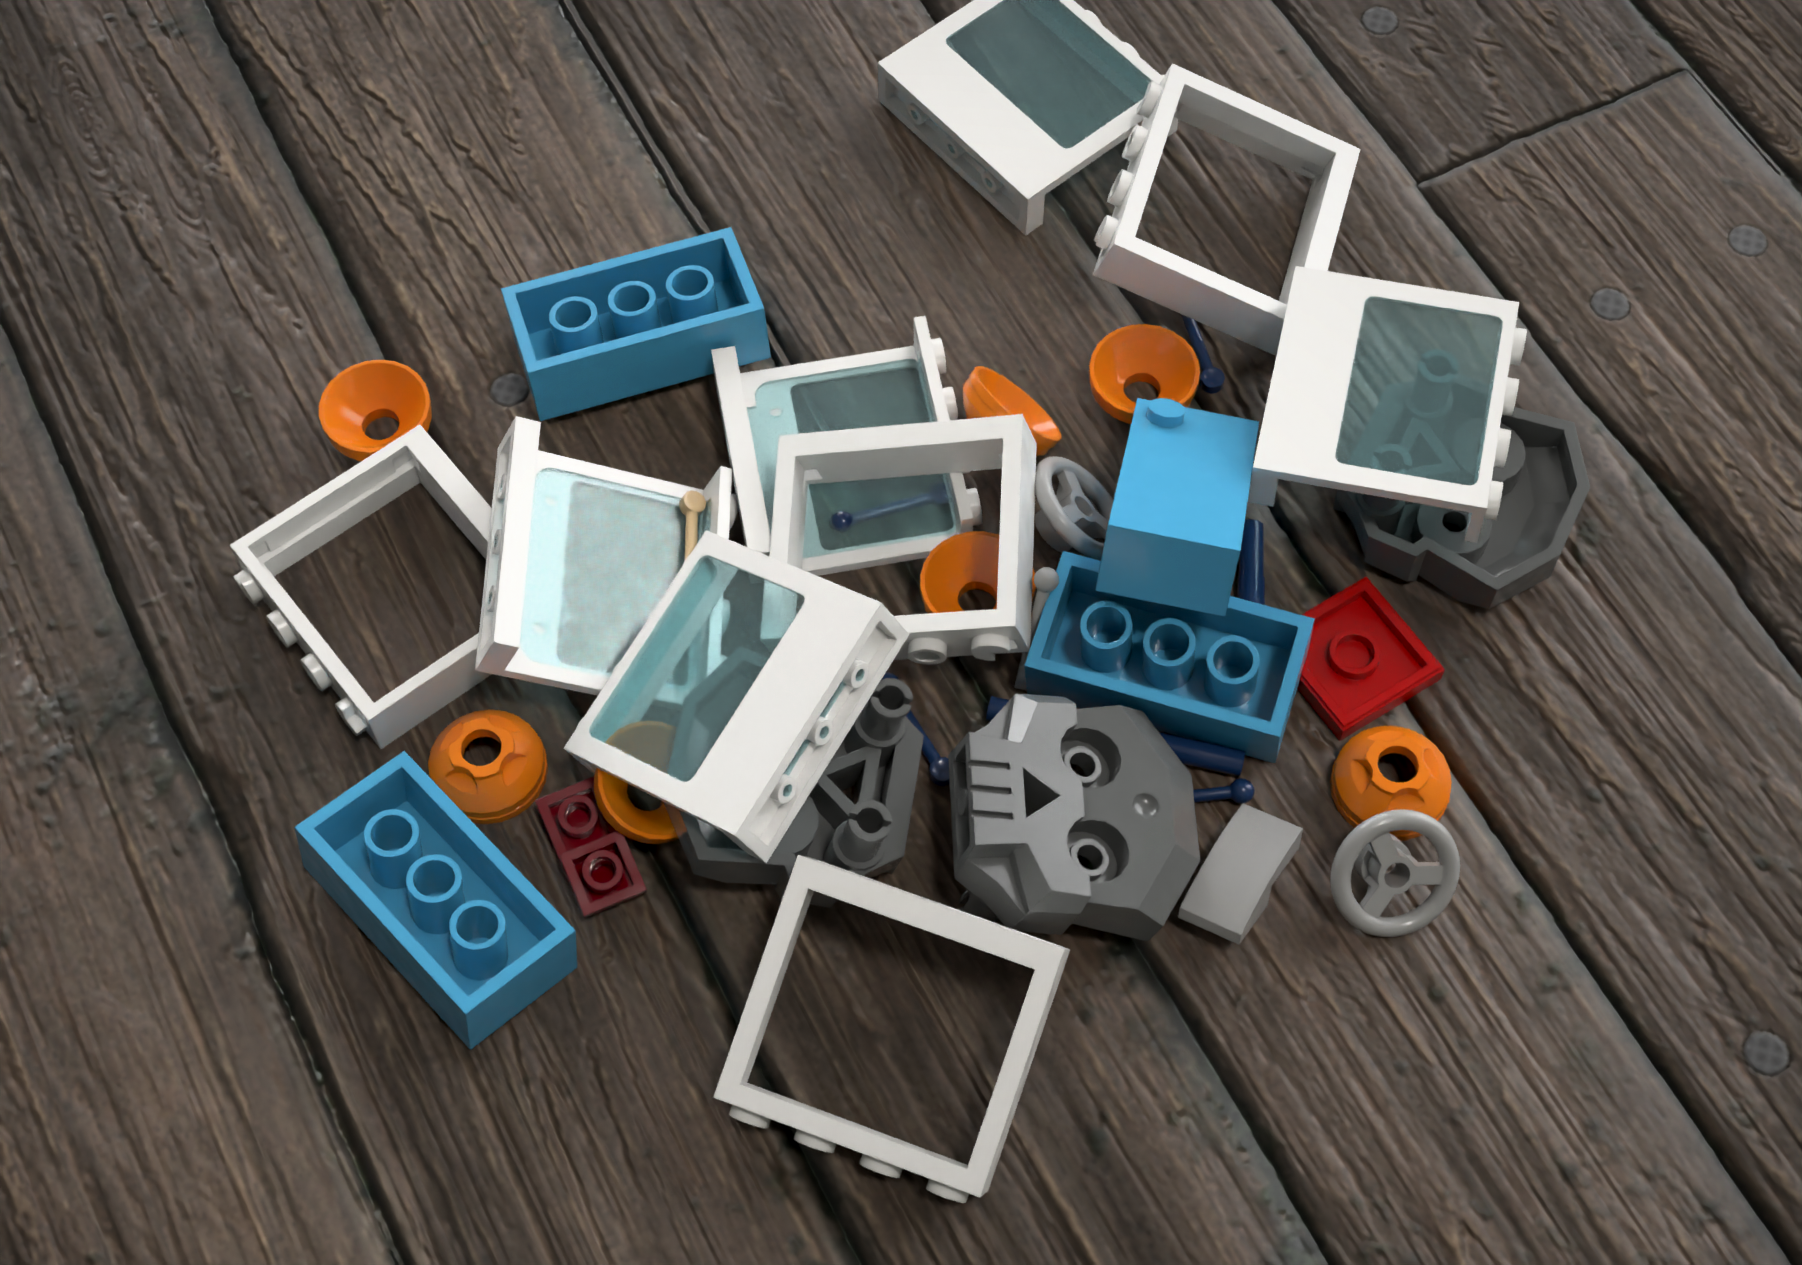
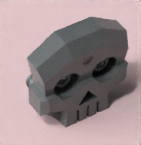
[1333,352,1590,609]
[664,649,924,908]
[948,693,1200,941]

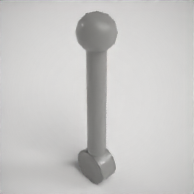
[1014,567,1059,691]

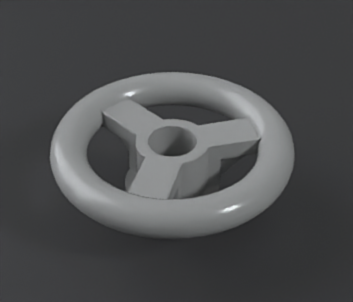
[1034,456,1113,561]
[1330,809,1460,937]

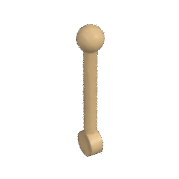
[679,490,706,561]

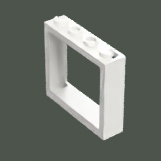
[1093,64,1360,356]
[763,414,1037,665]
[230,425,570,749]
[713,855,1070,1203]

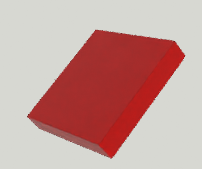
[1297,577,1445,741]

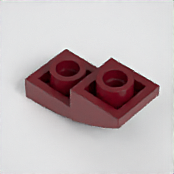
[535,776,647,918]

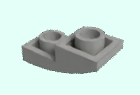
[1178,803,1303,944]

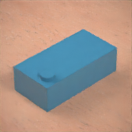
[501,227,771,421]
[1095,398,1259,617]
[1024,551,1315,763]
[294,751,577,1050]

